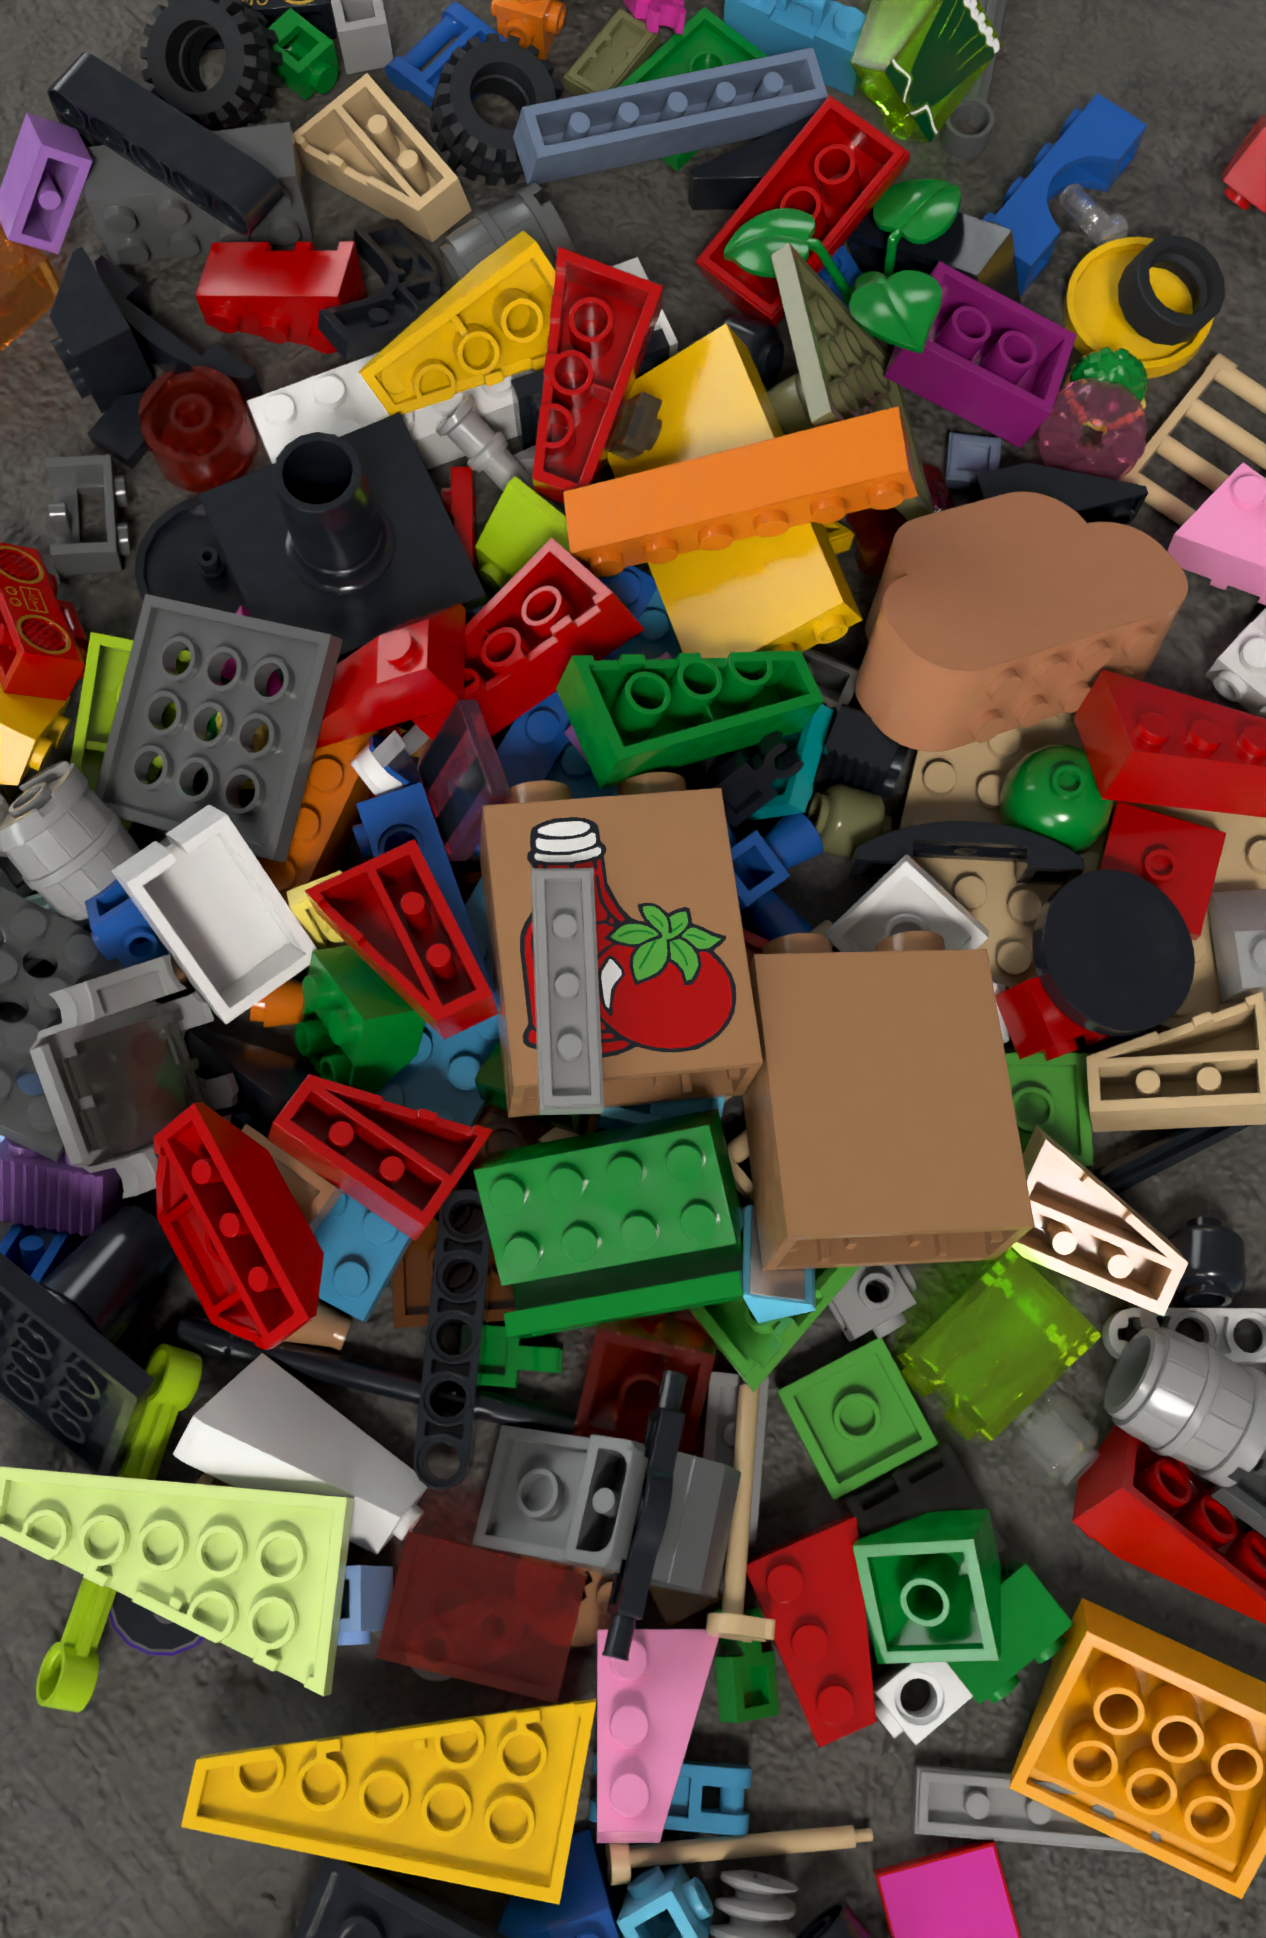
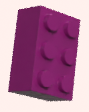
[883,261,1077,448]

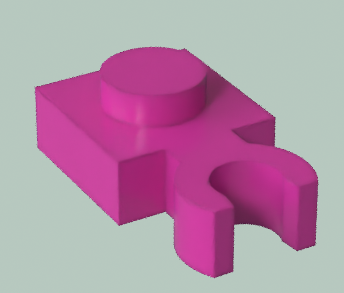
[623,0,686,34]

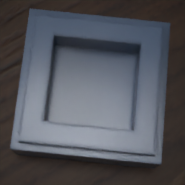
[943,432,1002,491]

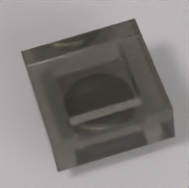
[608,391,662,461]

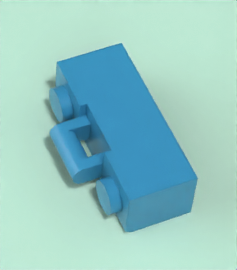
[723,0,881,97]

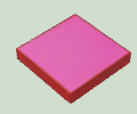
[873,1840,1021,1938]

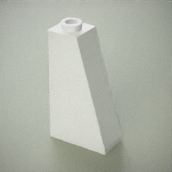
[173,1353,427,1554]

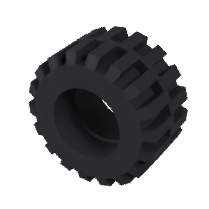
[140,0,283,131]
[430,33,563,186]

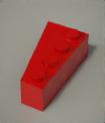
[411,538,644,761]

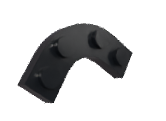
[318,219,441,360]

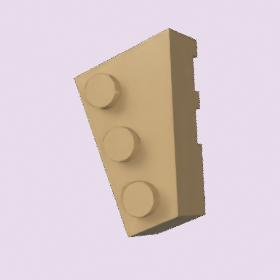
[293,73,472,242]
[1086,992,1266,1132]

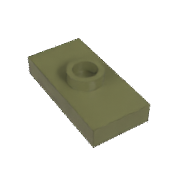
[563,8,660,96]

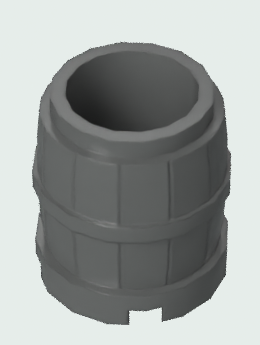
[439,182,576,285]

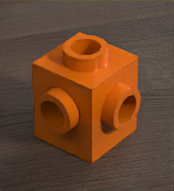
[491,0,566,61]

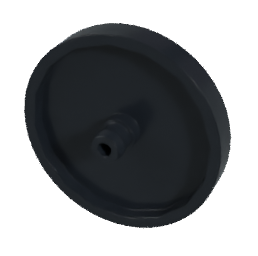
[135,498,248,614]
[1032,869,1195,1037]

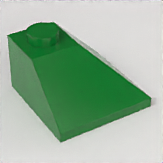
[853,1509,1001,1664]

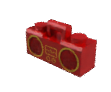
[0,542,89,701]

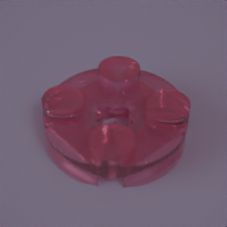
[1039,378,1147,480]

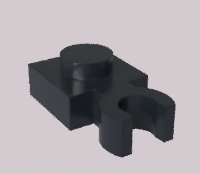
[697,731,804,828]

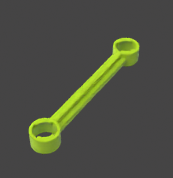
[36,1343,202,1713]

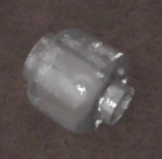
[1009,1396,1100,1487]

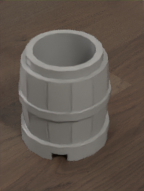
[0,761,141,920]
[1104,1327,1266,1487]

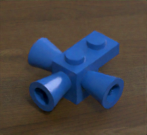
[726,813,823,941]

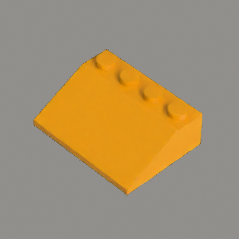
[1009,1598,1266,1899]

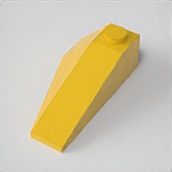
[358,230,556,416]

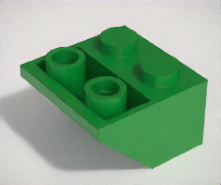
[295,945,425,1094]

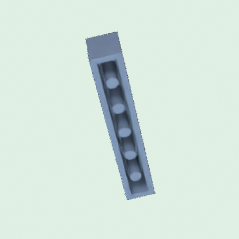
[513,47,828,184]

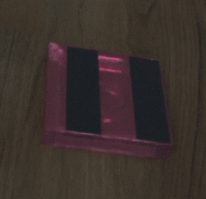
[417,700,512,862]

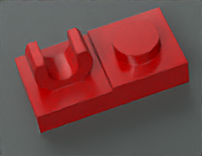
[441,466,477,574]

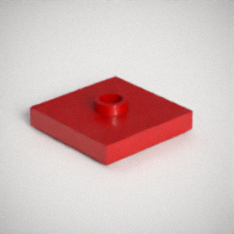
[1097,801,1226,941]

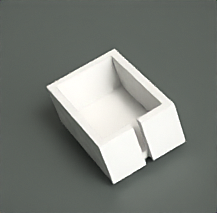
[111,805,317,1024]

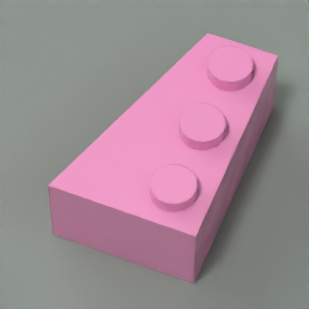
[597,1629,719,1843]

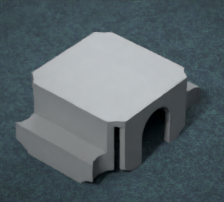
[29,954,239,1198]

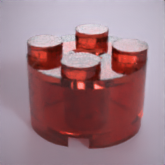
[139,366,258,493]

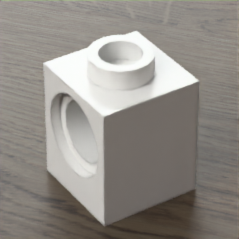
[872,1662,973,1745]

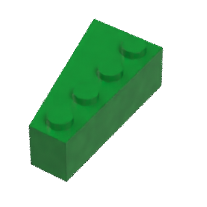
[556,651,824,790]

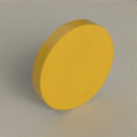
[1062,237,1214,379]

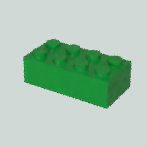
[473,1109,744,1286]

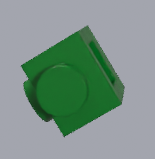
[268,8,339,101]

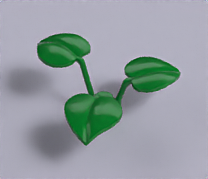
[724,179,961,354]

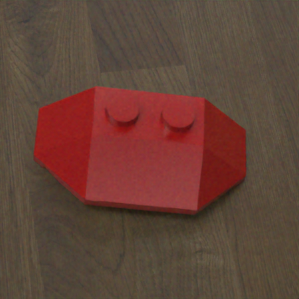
[154,1102,324,1350]

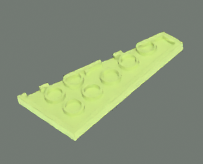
[0,1466,354,1697]

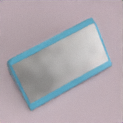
[743,1205,816,1323]

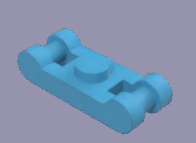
[588,1752,752,1835]

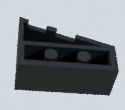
[848,208,1021,304]

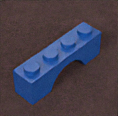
[983,93,1147,296]

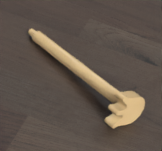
[706,1381,776,1643]
[604,1825,873,1886]

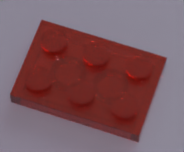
[376,1531,587,1704]

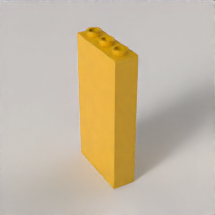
[607,324,863,658]

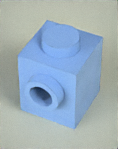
[337,1565,393,1646]

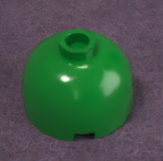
[999,744,1114,854]

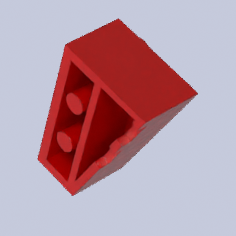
[195,241,367,354]

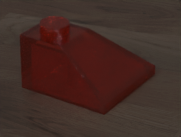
[572,1315,716,1455]

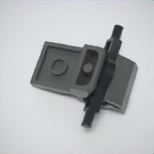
[472,1370,741,1661]

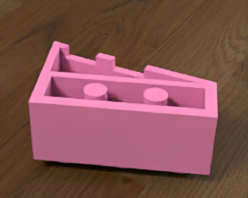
[1167,462,1266,605]

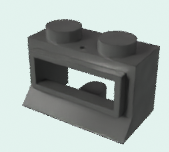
[45,454,132,582]

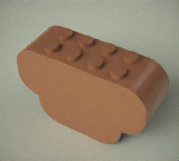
[855,492,1188,752]

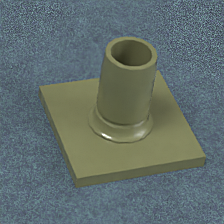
[766,243,935,521]

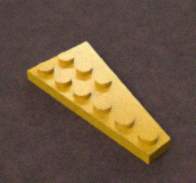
[181,1698,597,1905]

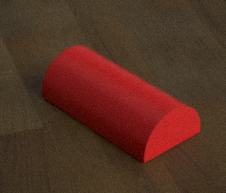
[695,95,910,328]

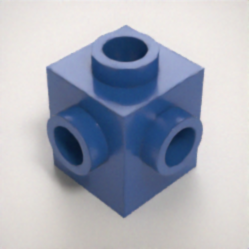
[85,879,169,968]

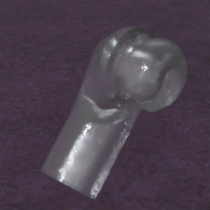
[1059,184,1128,247]

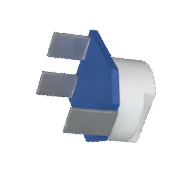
[351,724,449,797]

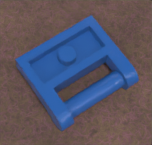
[385,2,507,108]

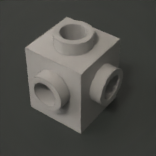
[827,1264,917,1342]

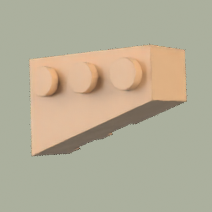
[1007,1125,1188,1317]

